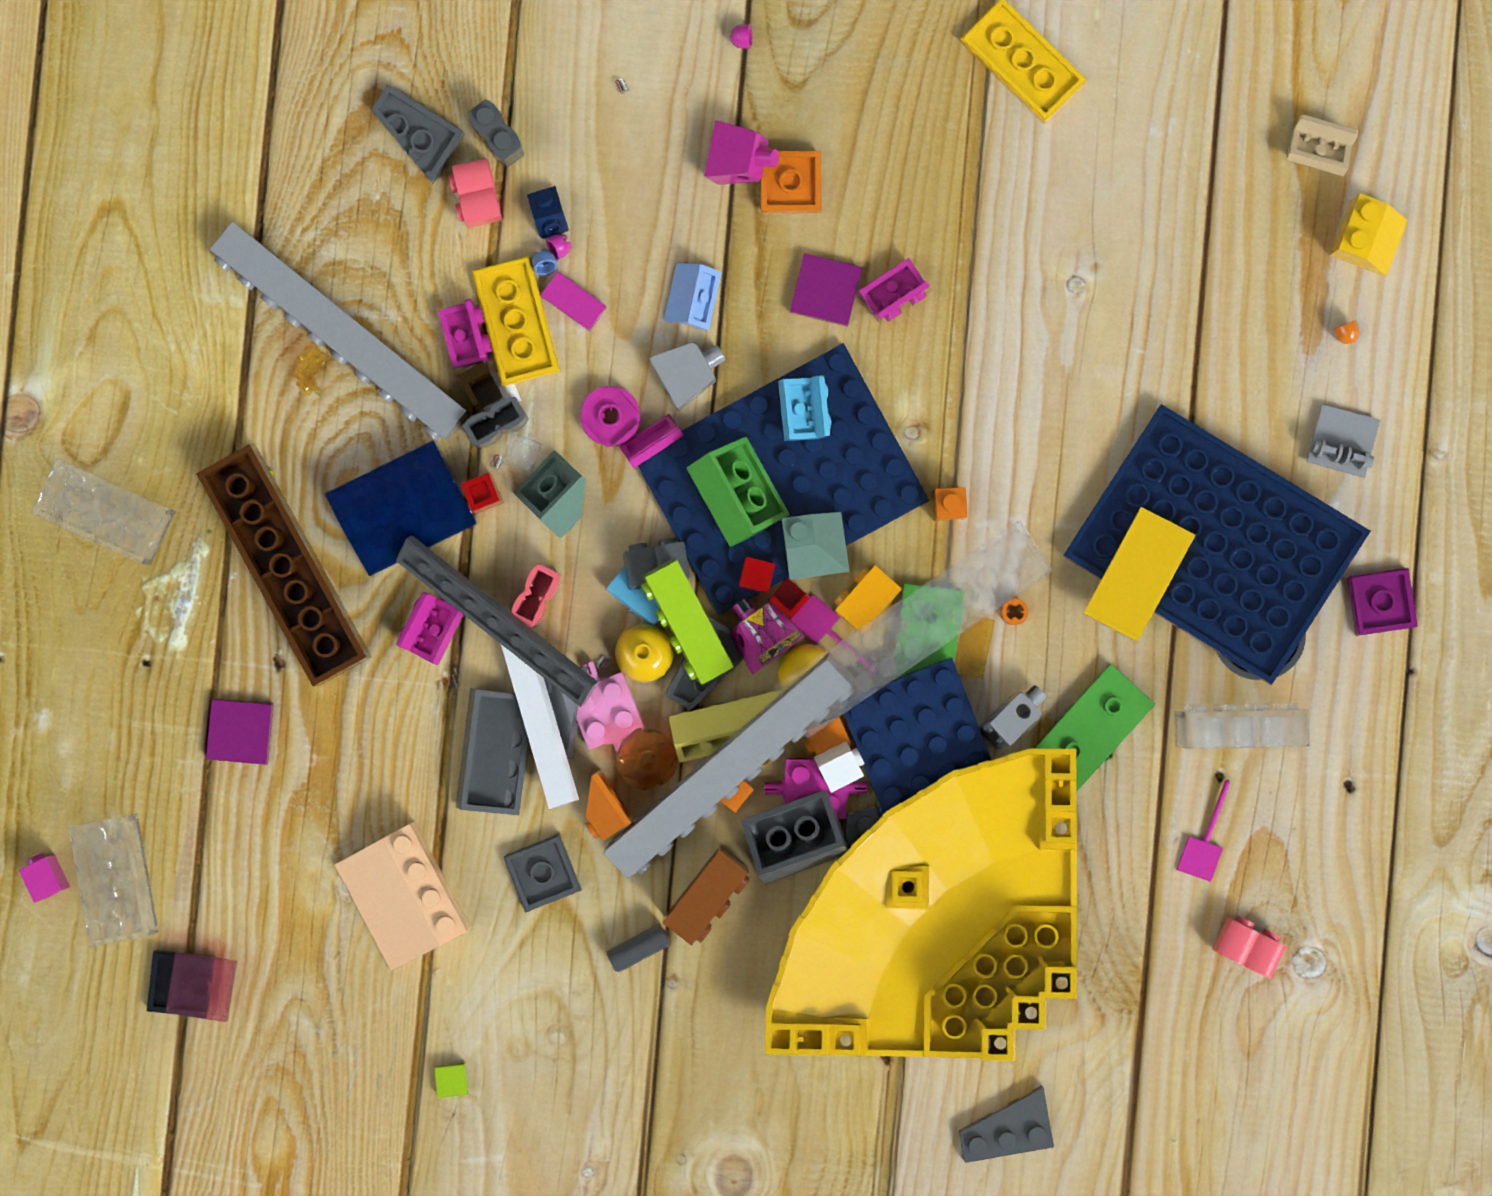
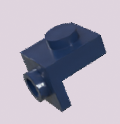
[527,186,569,239]

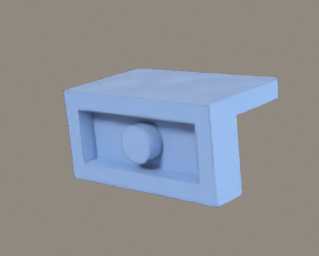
[664,263,722,330]

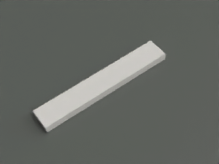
[501,645,579,809]

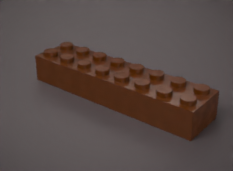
[196,444,372,687]

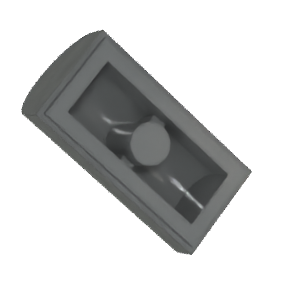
[606,923,672,972]

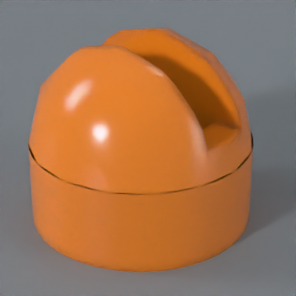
[1333,320,1359,344]

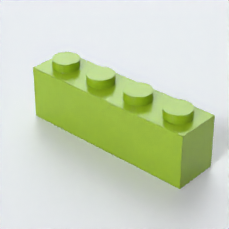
[641,558,734,685]

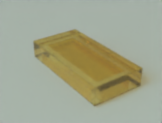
[955,614,995,679]

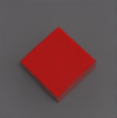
[739,557,775,593]

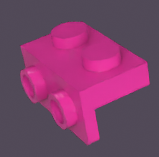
[858,258,930,322]
[438,299,492,370]
[396,592,463,665]

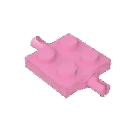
[576,661,645,761]

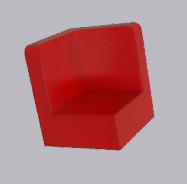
[461,473,504,514]
[768,578,810,620]

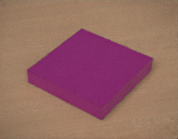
[790,253,862,327]
[1347,568,1418,636]
[206,699,274,765]

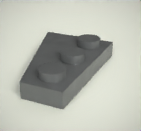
[371,84,465,184]
[664,616,743,710]
[959,1086,1054,1163]

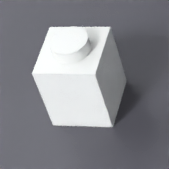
[814,741,865,793]

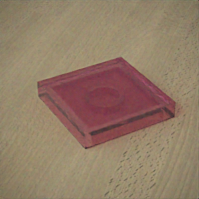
[165,951,237,1022]

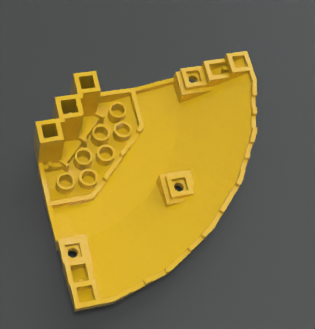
[765,748,1077,1061]

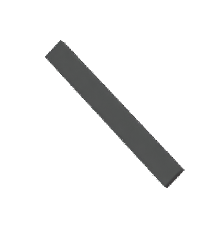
[396,536,598,707]

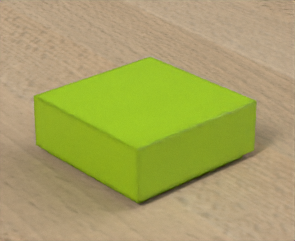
[434,1063,469,1098]

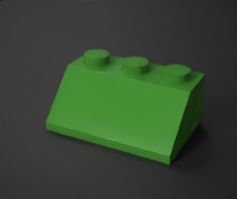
[687,437,790,547]

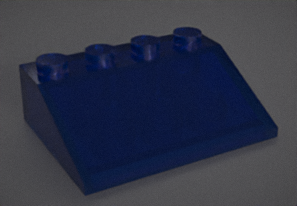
[325,440,477,576]

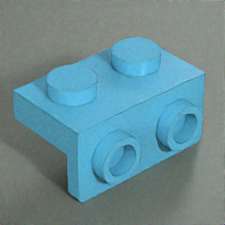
[778,375,831,441]

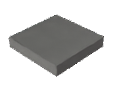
[503,834,582,913]

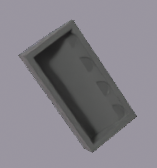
[456,688,529,815]

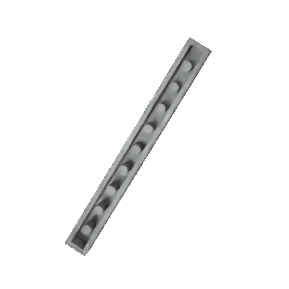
[210,221,470,441]
[603,652,855,879]

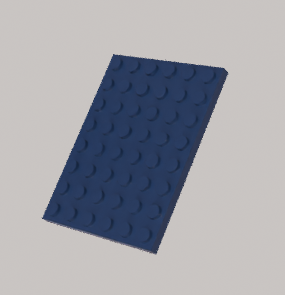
[638,343,930,615]
[1063,404,1371,685]

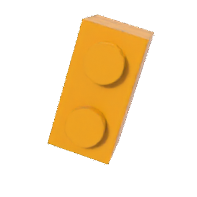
[834,565,902,634]

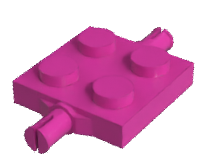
[764,758,867,819]

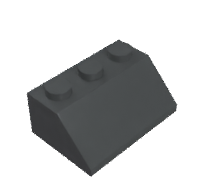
[741,790,849,884]

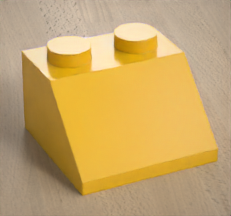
[1329,193,1408,277]

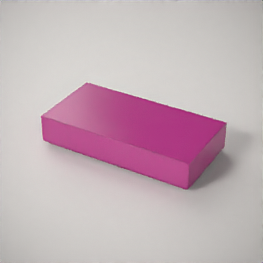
[540,272,607,332]
[619,414,684,469]

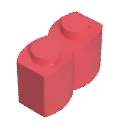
[448,158,503,228]
[511,564,561,628]
[1212,916,1287,979]

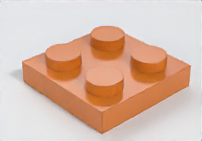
[761,151,821,213]

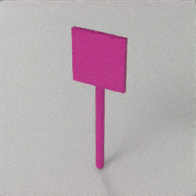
[790,594,879,676]
[1176,780,1230,882]

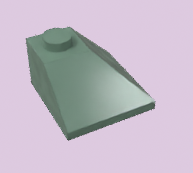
[513,450,585,539]
[781,512,850,580]

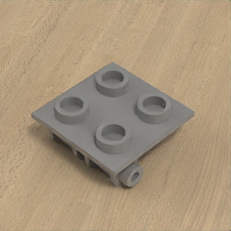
[1306,404,1380,478]

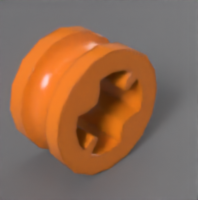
[1000,598,1029,625]

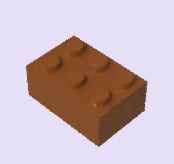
[663,845,749,946]

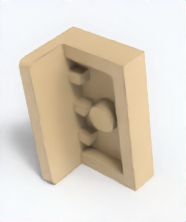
[1286,115,1358,176]

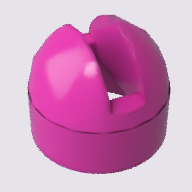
[730,24,752,49]
[546,233,571,260]

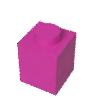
[19,853,70,903]

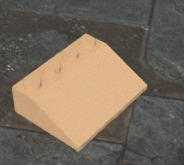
[335,821,471,971]

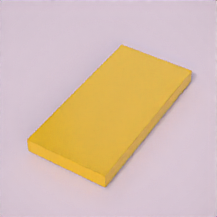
[960,0,1087,124]
[472,256,561,387]
[1083,507,1195,643]

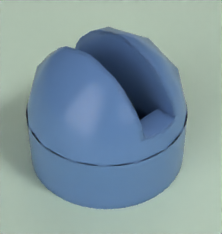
[532,249,557,275]

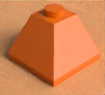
[585,769,634,841]

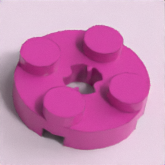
[581,386,641,447]

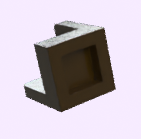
[457,361,503,412]

